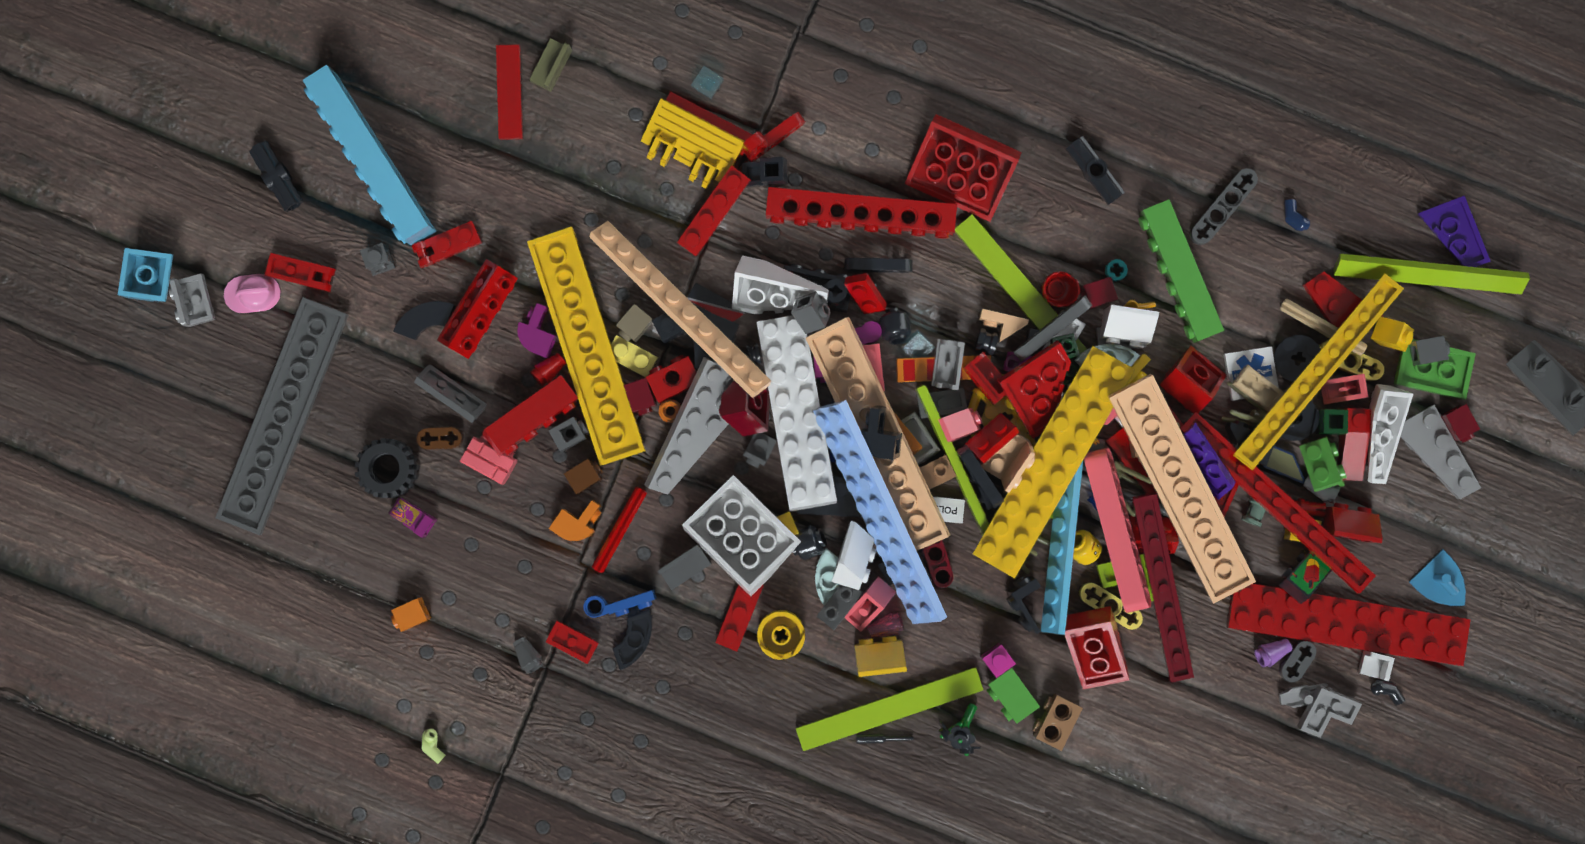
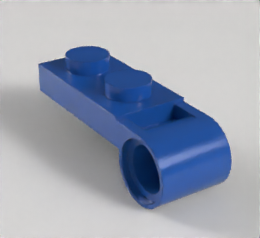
[584,589,656,618]

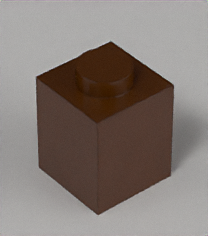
[564,459,603,494]

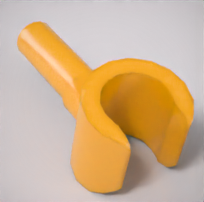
[1123,300,1156,309]

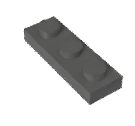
[414,364,487,423]

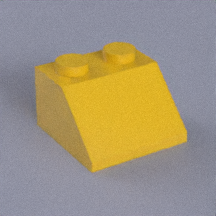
[854,636,907,677]

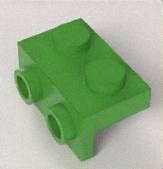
[1299,437,1347,492]

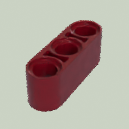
[921,540,954,588]

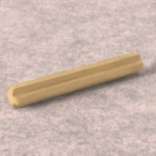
[1280,299,1367,356]

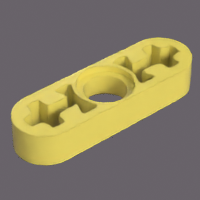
[1319,341,1384,381]
[1079,583,1143,630]

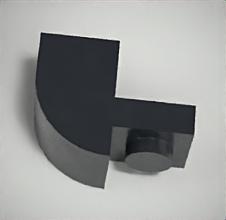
[742,157,788,187]
[860,405,902,460]

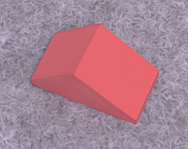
[1321,374,1368,405]

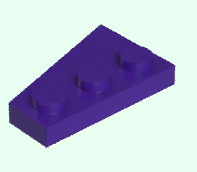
[1183,423,1236,500]

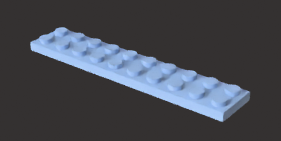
[813,400,947,624]

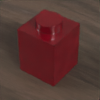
[1079,277,1118,310]
[623,378,656,416]
[1440,404,1480,443]

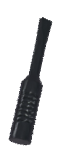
[856,734,914,744]

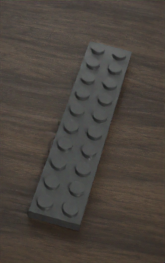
[215,297,349,535]

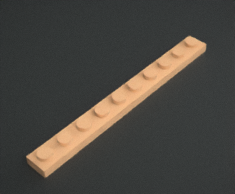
[590,221,771,398]

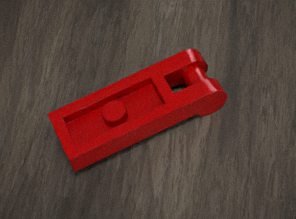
[411,221,482,268]
[264,253,336,292]

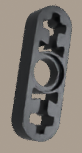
[844,258,913,273]
[956,444,1004,509]

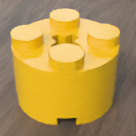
[757,610,805,660]

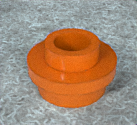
[659,399,681,423]

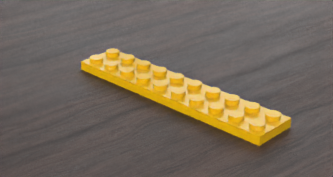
[527,227,646,466]
[973,346,1135,578]

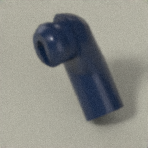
[1284,199,1310,231]

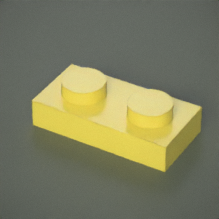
[611,335,658,377]

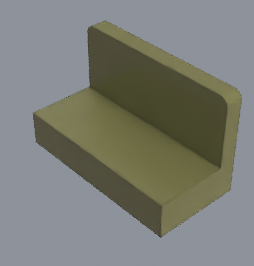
[529,38,572,92]

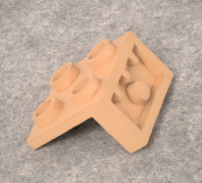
[980,434,1035,493]

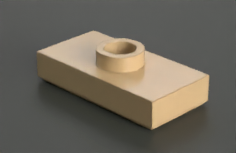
[1232,365,1284,412]

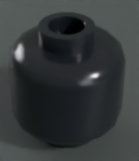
[879,308,912,345]
[793,525,827,560]

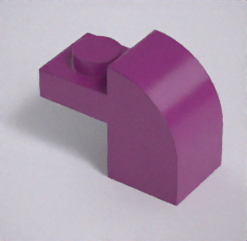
[517,303,557,359]

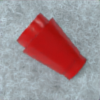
[530,353,566,386]

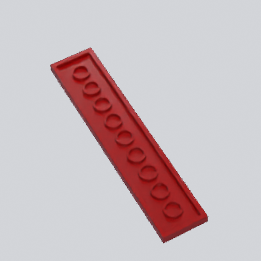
[1227,584,1471,666]

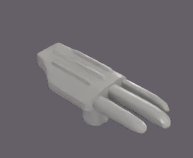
[1279,683,1333,708]

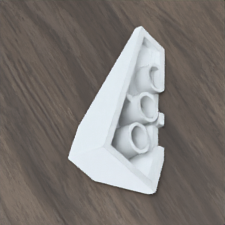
[732,255,829,314]
[1368,384,1413,484]

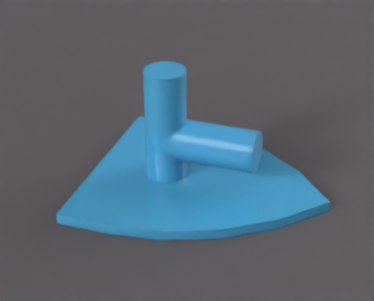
[1409,549,1466,606]

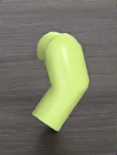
[422,728,446,764]

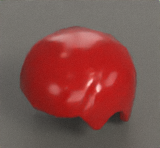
[1041,271,1080,307]

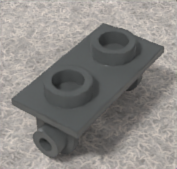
[816,585,863,630]

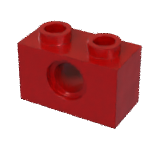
[646,355,697,404]

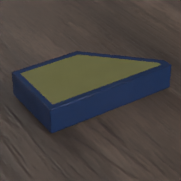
[1261,446,1305,484]

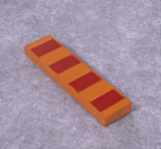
[896,355,991,382]

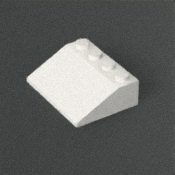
[682,475,801,596]

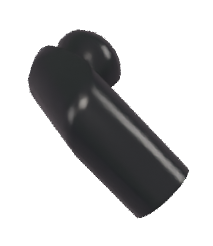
[1370,679,1405,706]

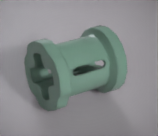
[1241,497,1266,527]

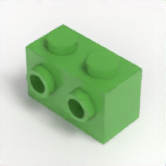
[986,668,1040,724]

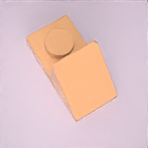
[978,309,1029,344]

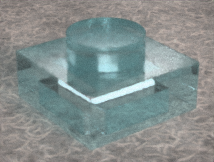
[691,66,724,100]
[901,329,935,358]

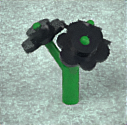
[938,703,981,756]

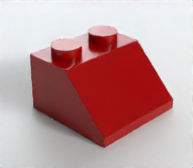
[1159,345,1227,414]
[1323,503,1383,543]

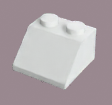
[1100,305,1159,348]
[832,521,876,590]

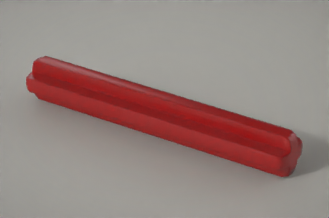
[592,487,647,573]

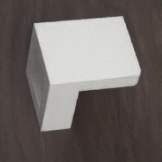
[1357,650,1395,681]

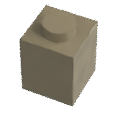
[616,304,653,342]

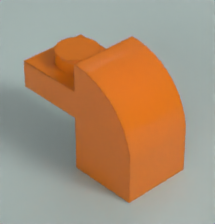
[549,500,602,541]

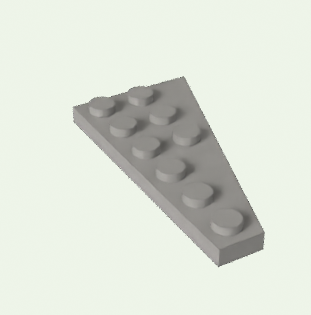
[644,357,734,494]

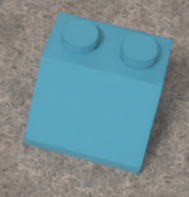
[118,248,173,302]

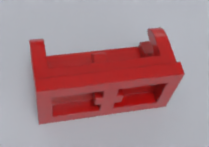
[963,352,1006,405]

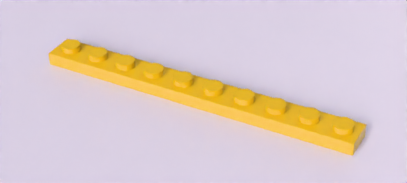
[1233,274,1404,470]

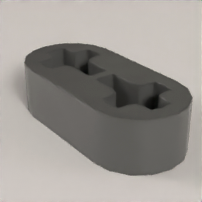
[1279,640,1316,682]

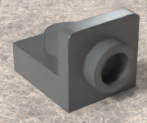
[743,433,777,468]

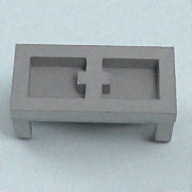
[931,339,965,390]

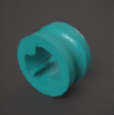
[1105,259,1128,282]

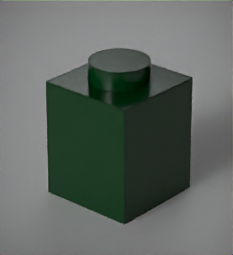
[1316,409,1348,435]

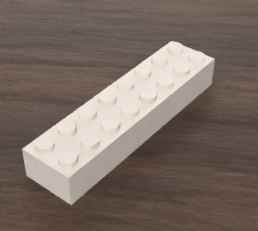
[757,315,837,511]

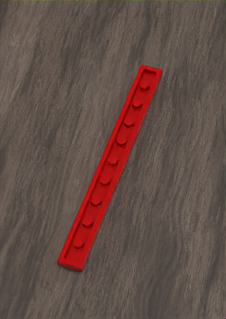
[1180,412,1376,594]

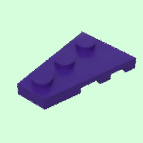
[1418,195,1491,267]

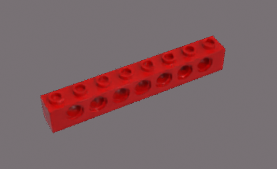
[766,187,957,239]

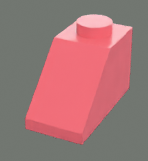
[938,408,983,442]
[844,576,896,632]

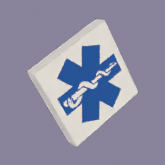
[1223,346,1279,401]

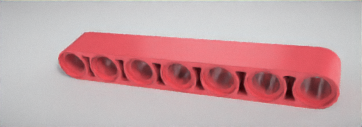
[1084,447,1151,613]

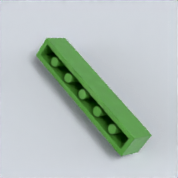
[1138,200,1224,343]

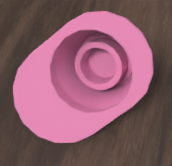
[224,274,281,313]

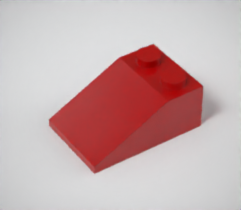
[1065,606,1129,689]

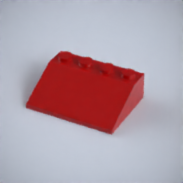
[905,114,1022,222]

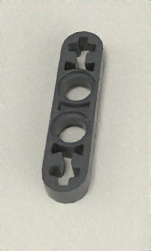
[1190,168,1258,245]
[1013,296,1092,361]

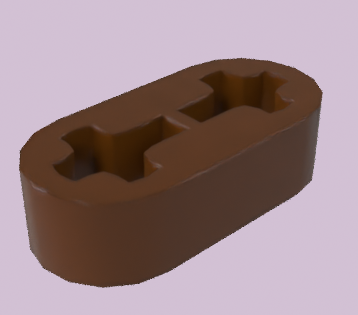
[417,427,464,450]

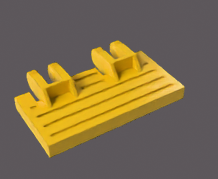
[641,98,745,189]

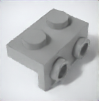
[168,274,216,327]

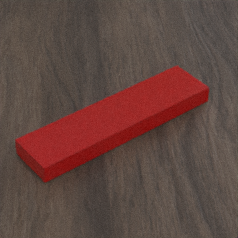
[496,45,523,140]
[666,91,753,157]

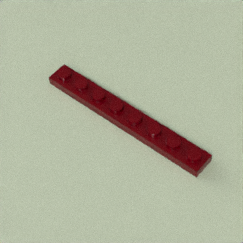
[1132,492,1194,683]

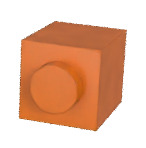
[391,597,431,632]

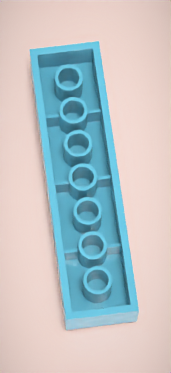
[303,65,437,246]

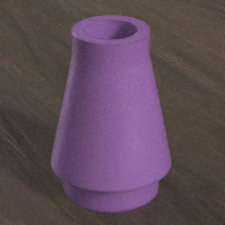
[1254,638,1292,667]

